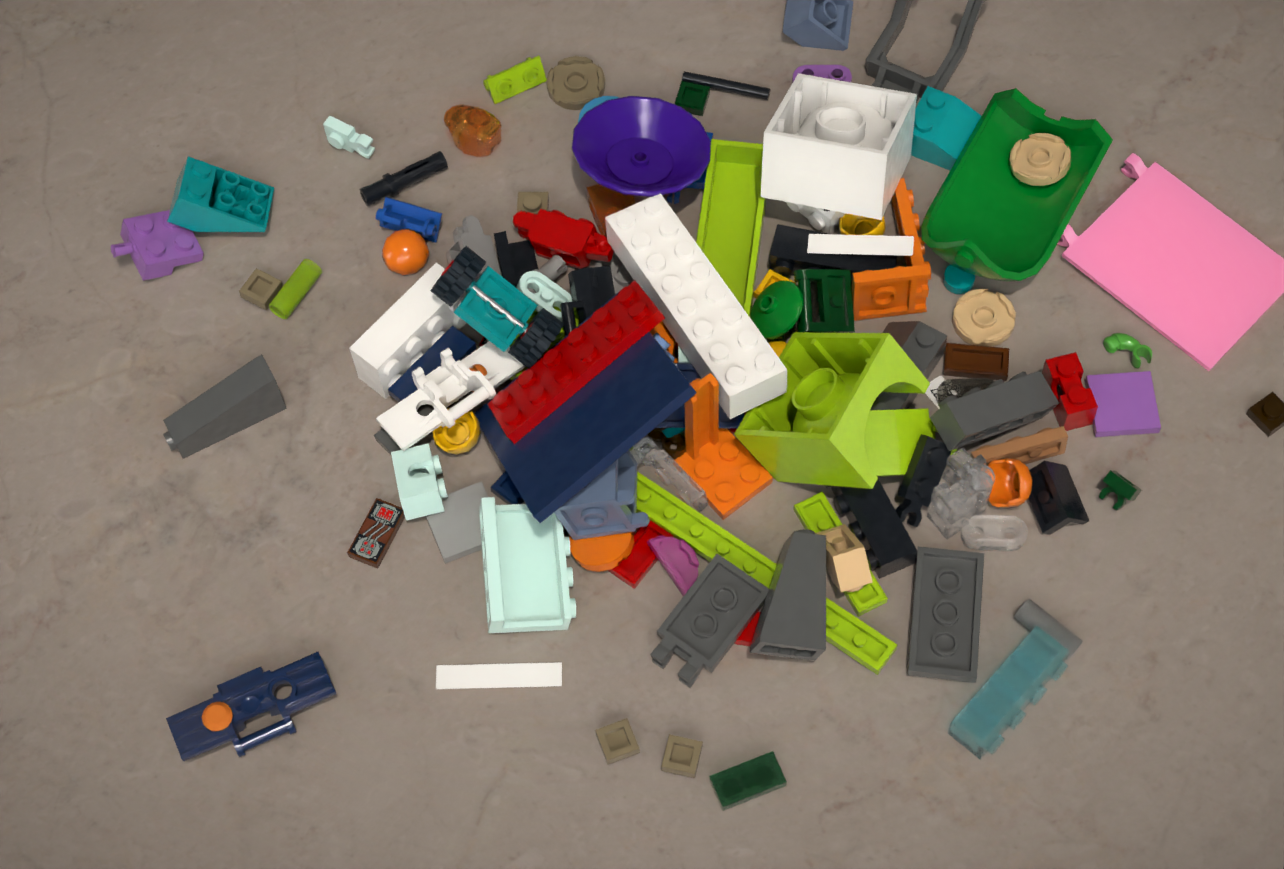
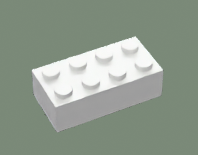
[349,263,466,399]

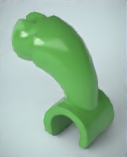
[1103,333,1152,368]

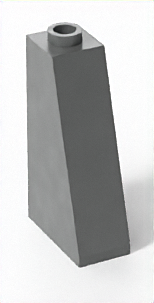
[163,355,287,459]
[750,529,826,661]

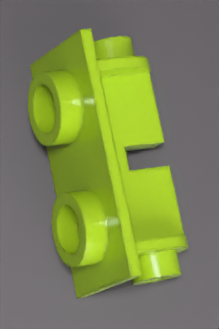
[483,55,547,104]

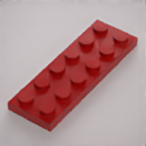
[487,280,665,444]

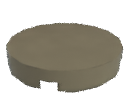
[546,56,605,110]

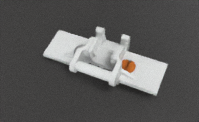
[376,341,526,451]

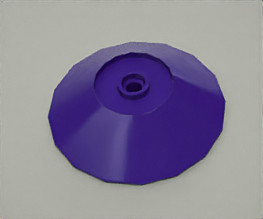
[572,96,711,197]

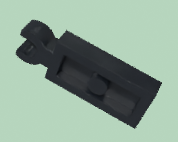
[895,434,952,527]

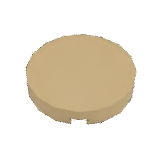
[1010,133,1071,186]
[952,288,1016,347]

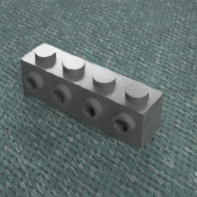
[930,371,1059,451]

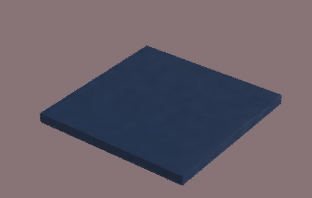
[474,293,697,523]

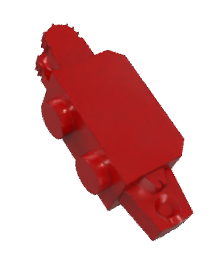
[512,209,614,269]

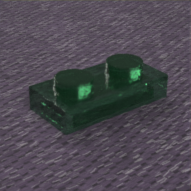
[709,751,787,811]

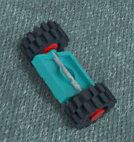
[430,246,564,369]

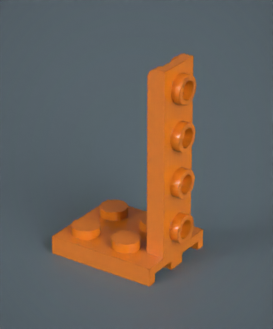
[852,178,931,321]
[673,373,773,520]

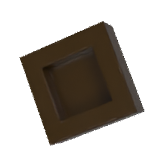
[1246,391,1284,437]

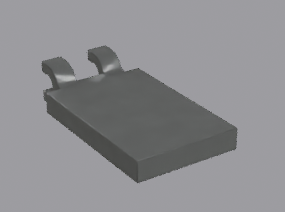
[651,554,769,688]

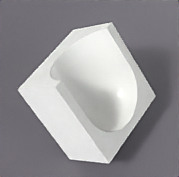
[761,73,917,220]

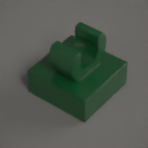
[1099,470,1142,510]

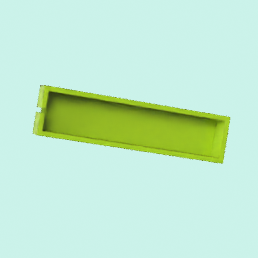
[696,139,767,317]

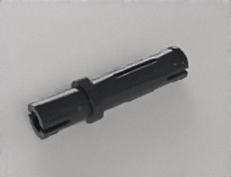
[359,151,448,206]

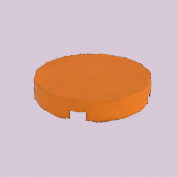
[569,532,634,572]

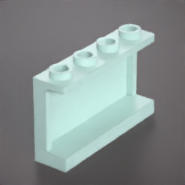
[479,497,576,633]

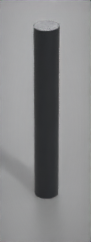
[682,71,771,100]

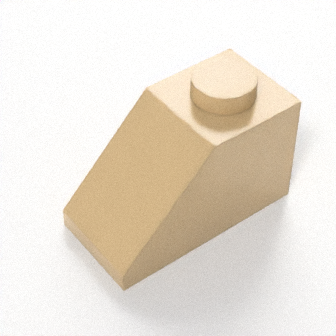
[815,524,873,592]

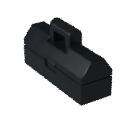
[560,266,615,336]

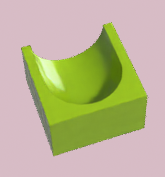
[734,332,930,489]

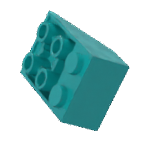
[167,156,274,232]

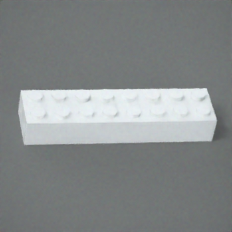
[605,194,787,419]

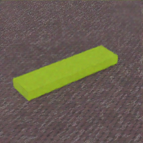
[793,492,888,617]

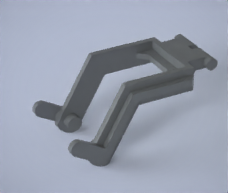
[865,0,986,103]

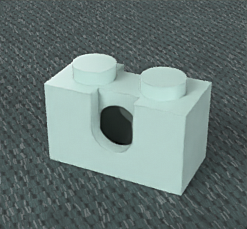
[391,443,448,520]

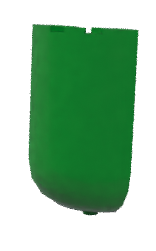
[921,88,1113,281]

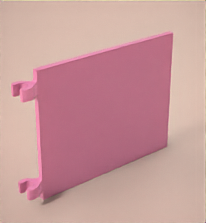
[1057,153,1284,371]

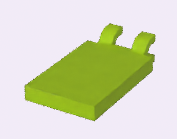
[865,408,959,477]

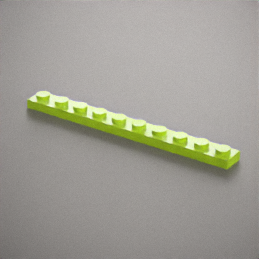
[636,471,898,675]

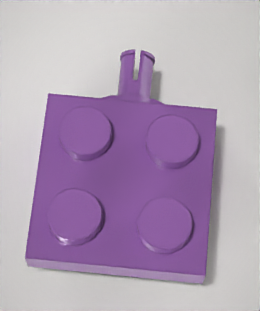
[111,210,204,281]

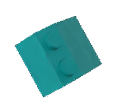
[911,86,982,170]

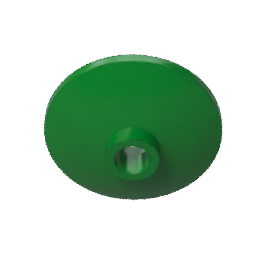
[750,281,803,339]

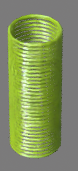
[268,259,322,319]

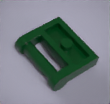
[794,269,855,333]

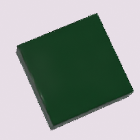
[675,81,710,116]

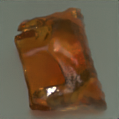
[444,104,502,157]

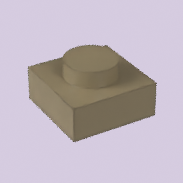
[517,192,549,214]
[239,268,283,310]
[595,718,640,765]
[661,734,703,778]

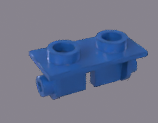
[376,197,442,243]

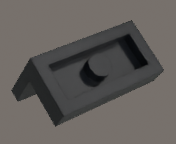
[494,231,539,288]
[1028,460,1089,535]

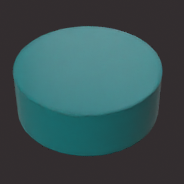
[943,264,975,294]

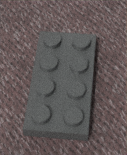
[908,546,984,683]

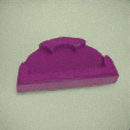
[647,536,699,596]

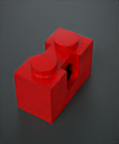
[1042,352,1098,431]

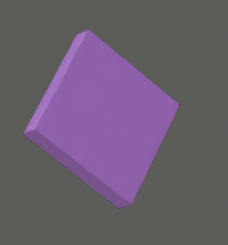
[1085,371,1161,437]

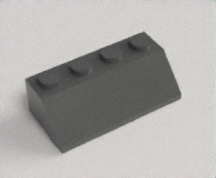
[870,321,947,410]

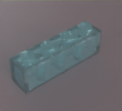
[948,626,1069,760]

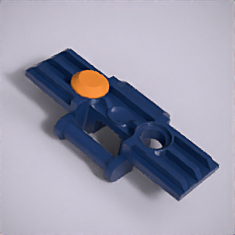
[166,652,336,761]

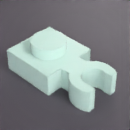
[323,116,375,158]

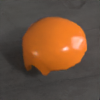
[382,229,429,275]
[982,458,1033,507]

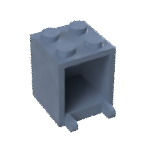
[554,450,650,540]

